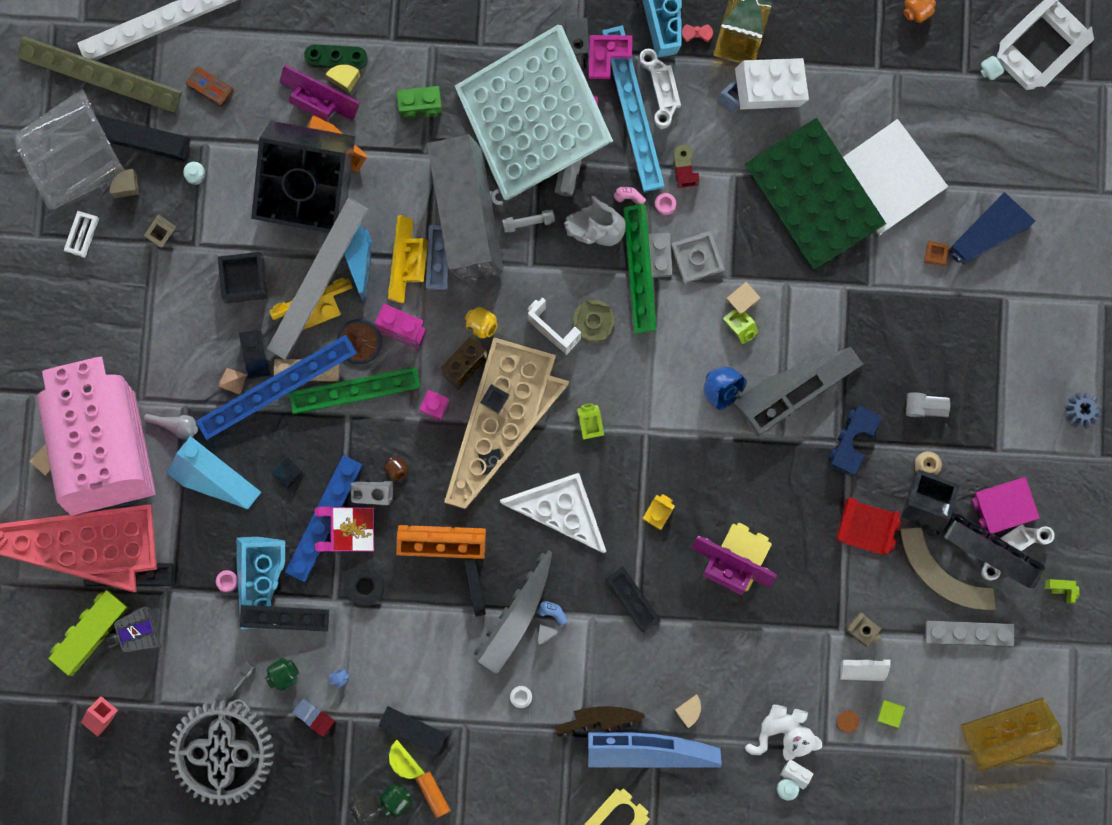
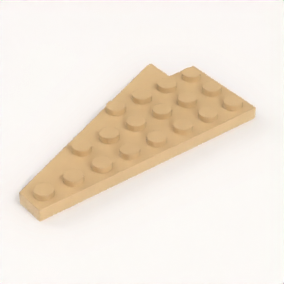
[444,338,569,509]

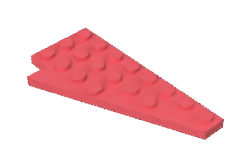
[0,504,157,592]

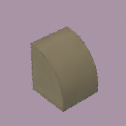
[110,169,139,198]

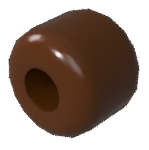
[384,457,409,481]

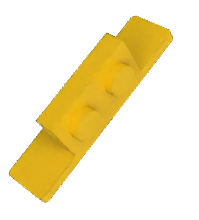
[388,215,429,303]
[270,278,353,330]

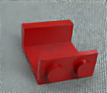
[835,497,902,556]

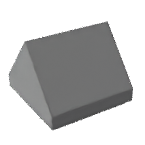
[538,625,558,645]

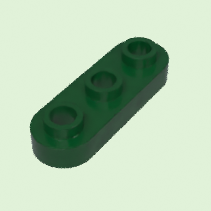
[304,44,368,70]

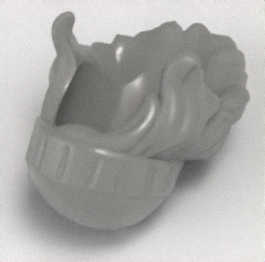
[564,196,626,246]

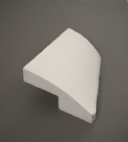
[840,660,890,681]

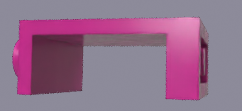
[375,304,426,349]
[971,477,1040,534]

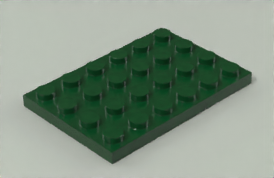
[745,117,887,271]

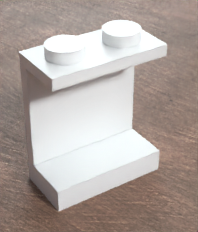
[528,298,581,355]

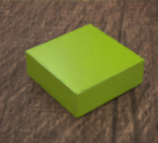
[877,700,905,728]

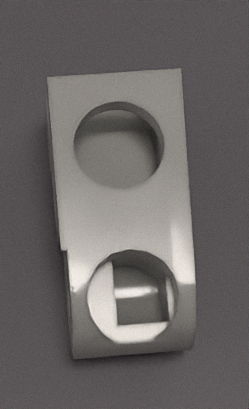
[351,481,393,505]

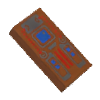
[186,66,234,107]

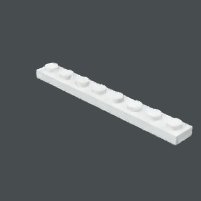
[77,0,237,61]

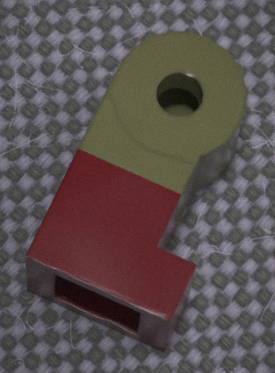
[673,145,700,188]

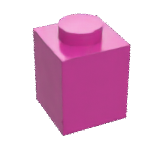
[420,390,449,421]

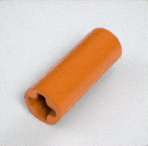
[416,771,451,819]

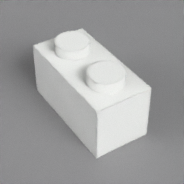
[780,759,813,790]

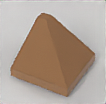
[218,368,248,395]

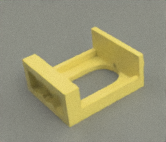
[584,788,650,825]

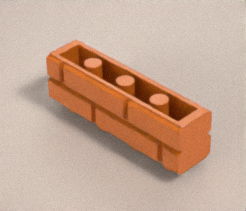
[396,525,486,559]

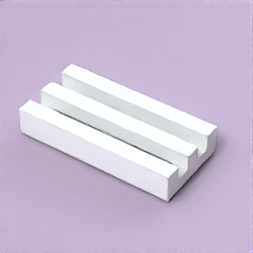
[64,211,99,258]

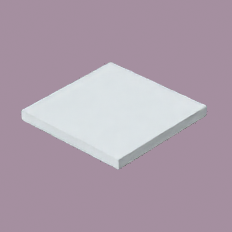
[843,119,948,236]

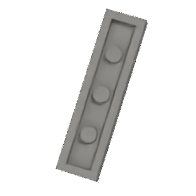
[925,621,1014,646]

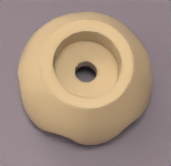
[915,451,942,476]

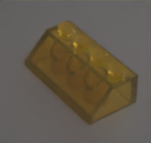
[961,698,1063,773]

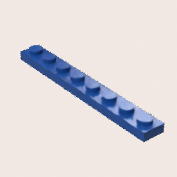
[196,335,357,440]

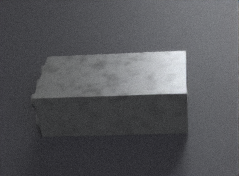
[427,134,504,283]

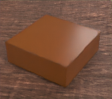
[923,241,949,267]

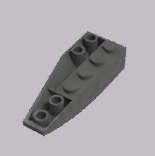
[733,347,863,437]
[474,550,552,676]

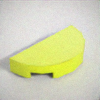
[389,740,425,779]

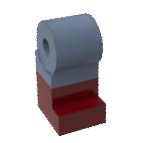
[292,698,336,737]

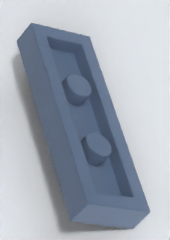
[426,225,449,291]

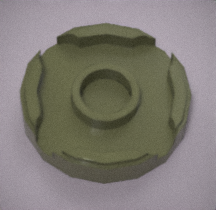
[573,300,615,343]

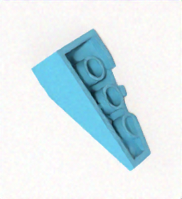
[167,436,262,509]
[236,537,285,629]

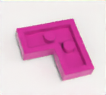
[589,35,632,79]

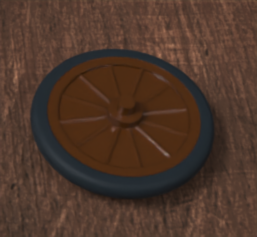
[337,319,382,364]

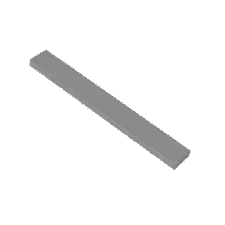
[267,198,368,360]

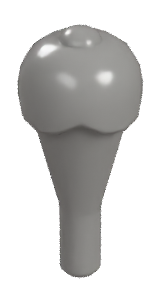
[144,414,198,440]

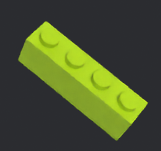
[48,590,130,676]

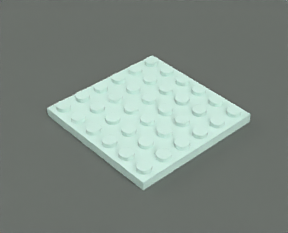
[455,25,613,200]

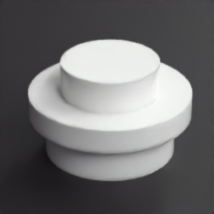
[510,686,532,708]

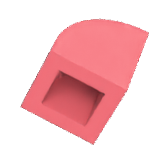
[81,697,118,736]

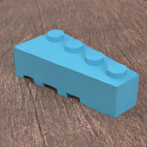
[642,0,682,58]

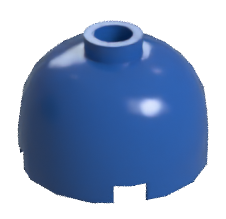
[703,367,747,410]

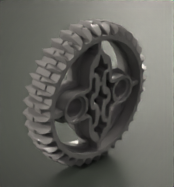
[169,700,274,805]

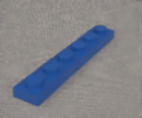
[285,455,363,582]

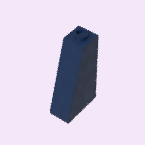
[948,192,1036,265]

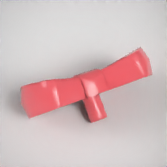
[681,24,713,42]

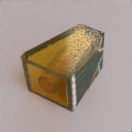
[713,0,772,63]

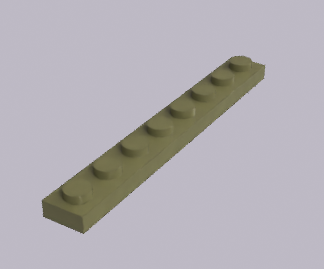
[17,36,182,113]

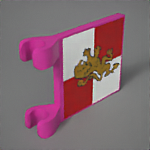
[315,507,374,552]

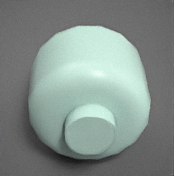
[980,56,1004,80]
[183,162,206,185]
[776,778,799,801]

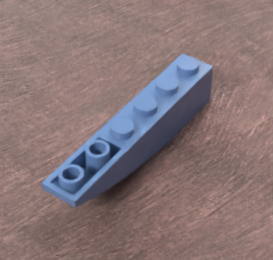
[588,733,722,767]

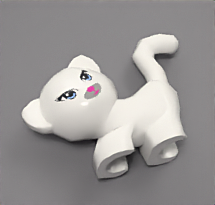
[745,704,822,760]

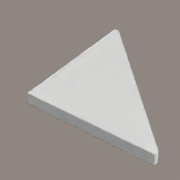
[500,473,606,553]

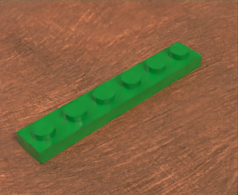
[624,204,657,334]
[289,367,421,414]

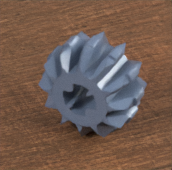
[1064,392,1102,429]

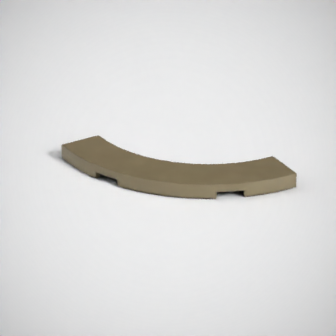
[899,528,996,610]

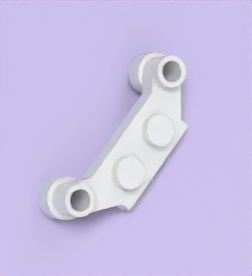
[640,49,681,129]
[981,524,1054,581]

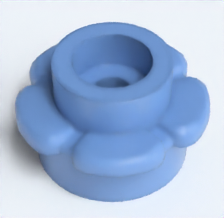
[329,669,350,687]

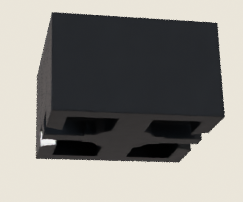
[218,252,268,304]
[901,470,960,533]

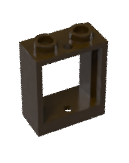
[440,336,487,390]

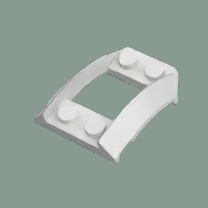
[997,0,1094,90]

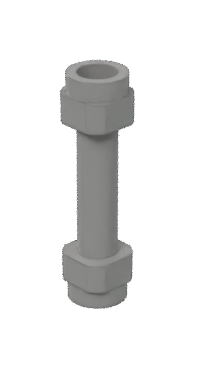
[502,210,555,232]

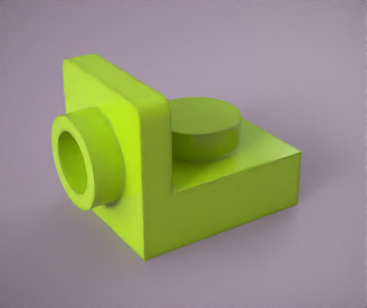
[723,309,759,344]
[577,403,604,439]
[1045,579,1079,604]

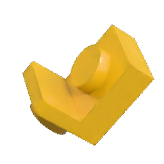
[642,494,675,530]

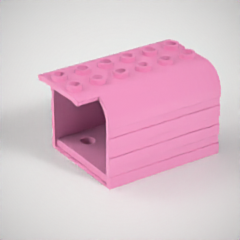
[37,356,156,516]

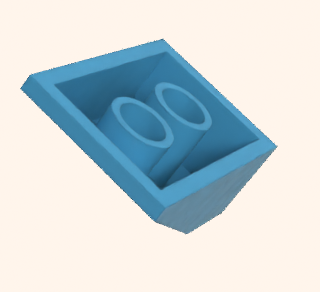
[344,224,373,301]

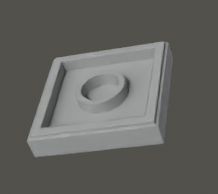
[671,231,725,285]

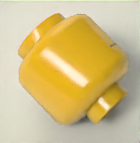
[465,307,498,339]

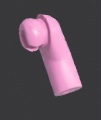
[614,187,646,205]

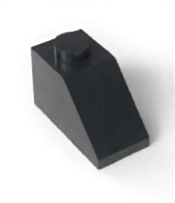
[239,329,270,379]

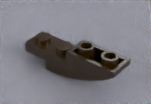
[555,706,645,737]

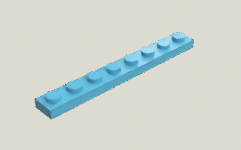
[602,26,665,193]

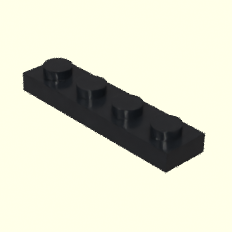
[84,563,174,587]
[239,604,329,632]

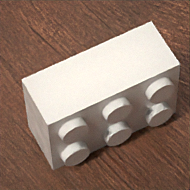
[735,58,809,110]

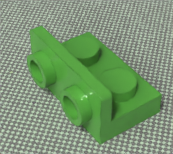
[397,86,442,119]

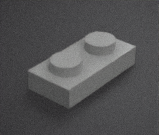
[649,233,673,278]

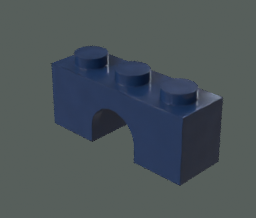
[828,405,882,477]

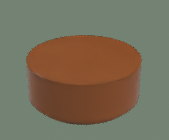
[836,711,859,733]

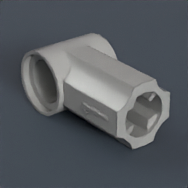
[555,160,581,197]
[906,393,950,417]

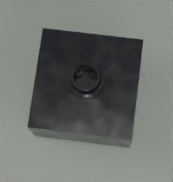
[251,121,355,233]

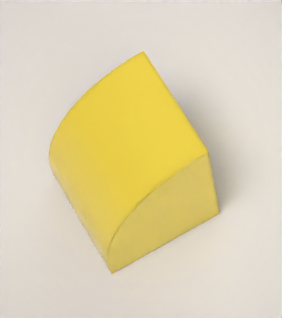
[326,65,360,93]

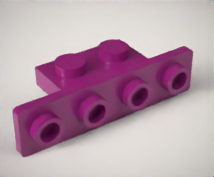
[279,65,360,121]
[691,536,777,595]

